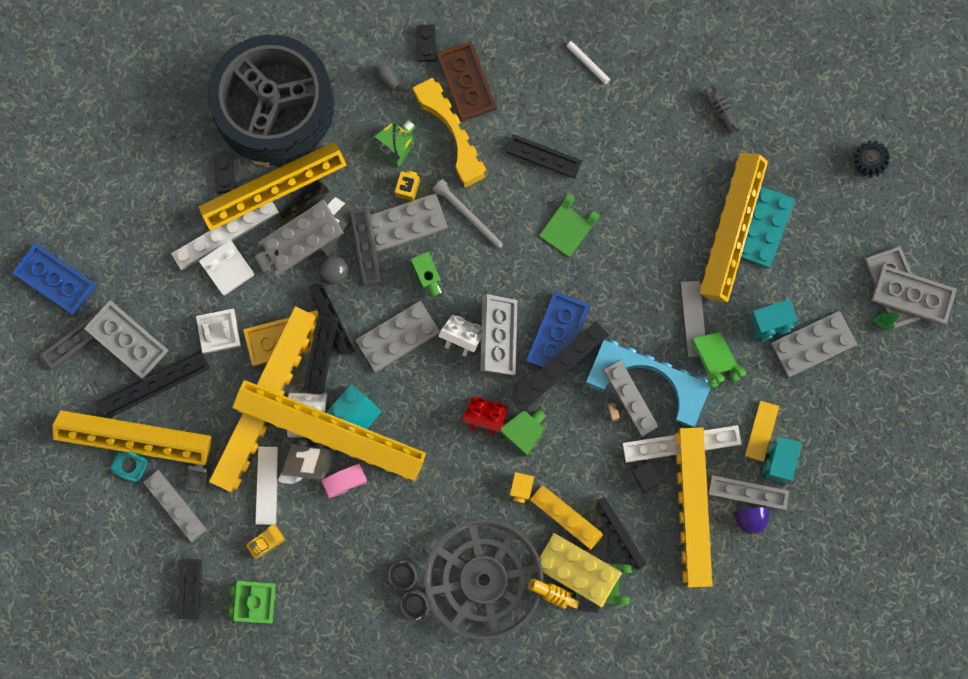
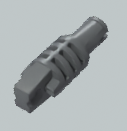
[706,84,741,134]

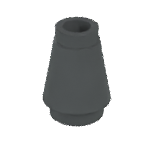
[375,62,400,91]

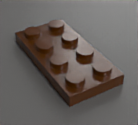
[436,41,497,122]

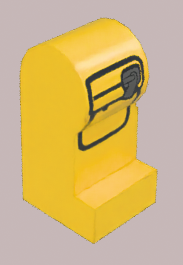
[246,524,286,559]

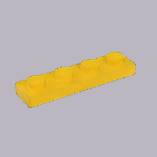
[530,485,603,550]

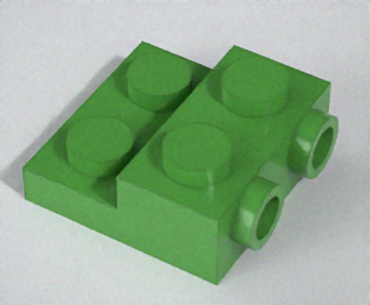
[227,581,276,624]

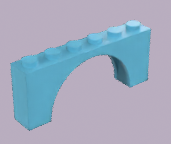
[586,339,711,428]

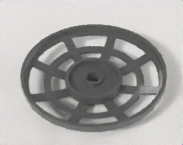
[424,520,543,640]

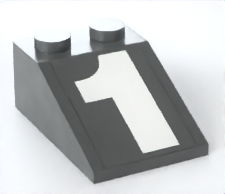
[317,192,357,257]
[282,439,332,480]

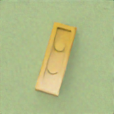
[744,401,779,462]

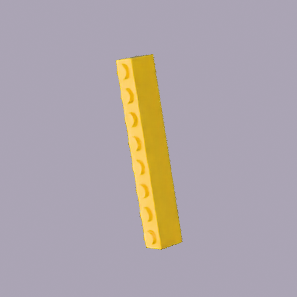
[198,141,347,231]
[699,153,768,303]
[53,410,212,465]
[675,427,712,587]

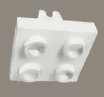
[196,309,241,354]
[439,314,482,357]

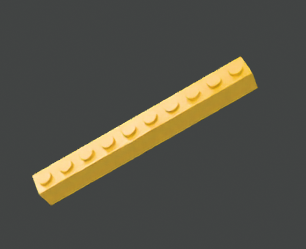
[209,306,317,492]
[233,380,426,481]

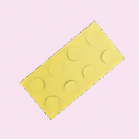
[539,533,622,607]

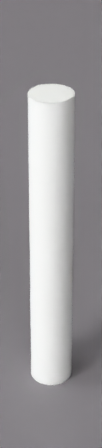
[566,41,610,85]

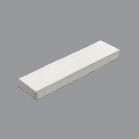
[256,447,278,525]

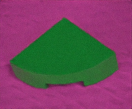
[872,312,900,332]

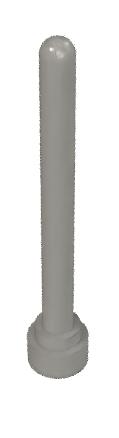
[433,179,503,248]

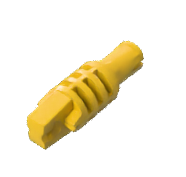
[528,579,580,609]

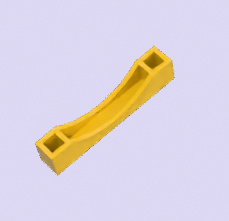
[413,78,486,188]

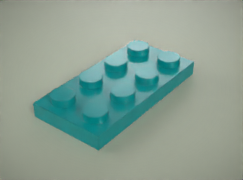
[741,187,795,269]

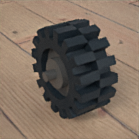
[854,140,889,177]

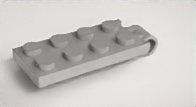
[255,200,344,275]

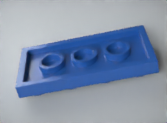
[12,243,97,316]
[526,291,590,368]

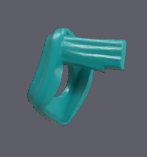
[111,451,147,482]

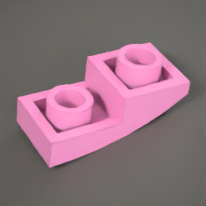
[321,464,367,498]

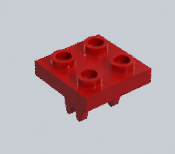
[463,396,509,437]

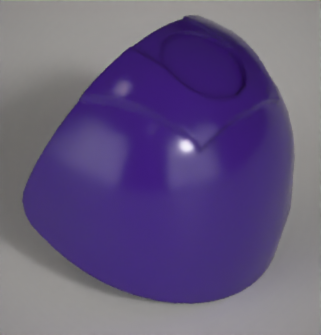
[735,508,769,533]

